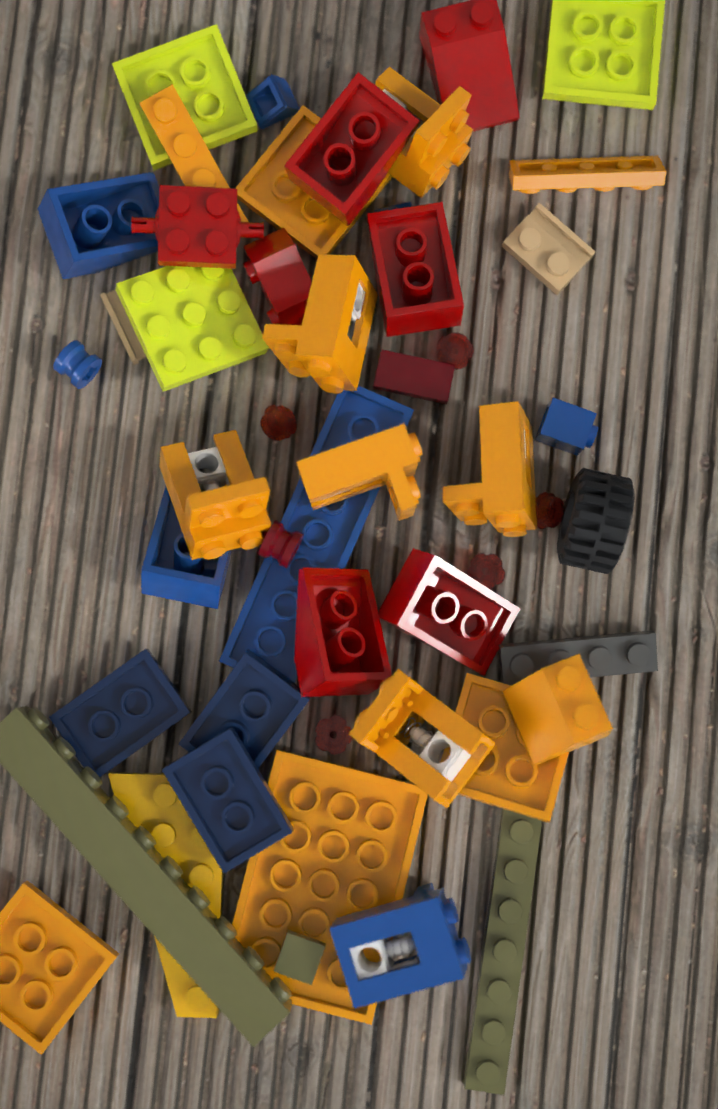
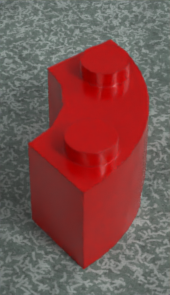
[243,227,312,326]

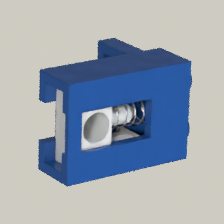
[329,883,471,1009]

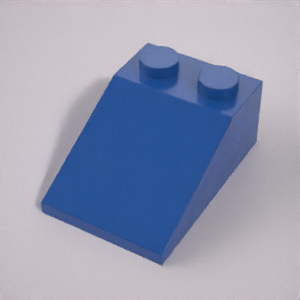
[37,172,160,280]
[141,486,232,609]

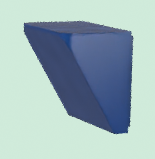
[245,74,300,129]

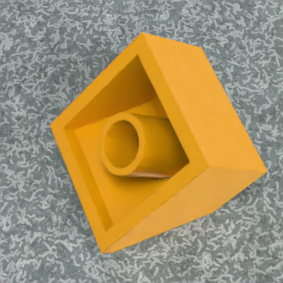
[502,654,613,766]

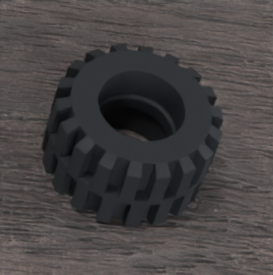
[557,468,634,574]

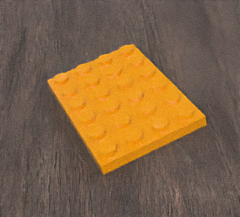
[232,749,428,1025]

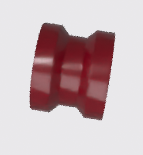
[258,520,304,569]

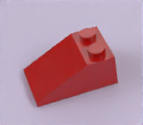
[419,0,520,132]
[284,72,420,226]
[367,202,464,337]
[378,548,520,676]
[294,567,392,697]

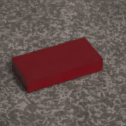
[373,349,456,404]

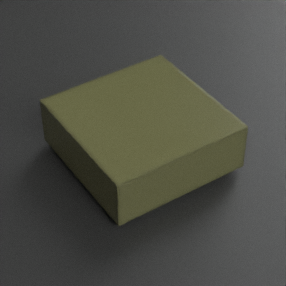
[274,930,326,985]

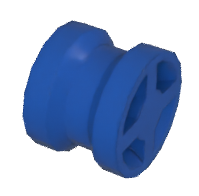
[53,340,102,389]

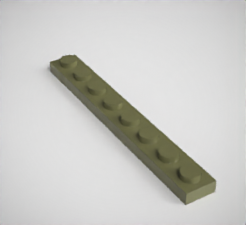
[463,809,542,1095]

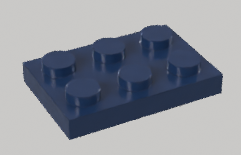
[49,648,192,777]
[178,649,311,768]
[162,726,294,873]

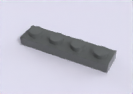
[499,630,658,685]

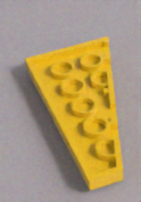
[108,772,223,1018]

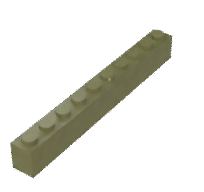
[0,706,292,1047]

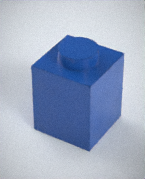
[535,398,599,456]

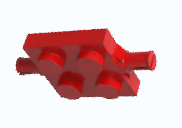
[131,185,264,269]

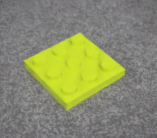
[542,0,665,110]
[112,24,258,171]
[115,266,269,392]

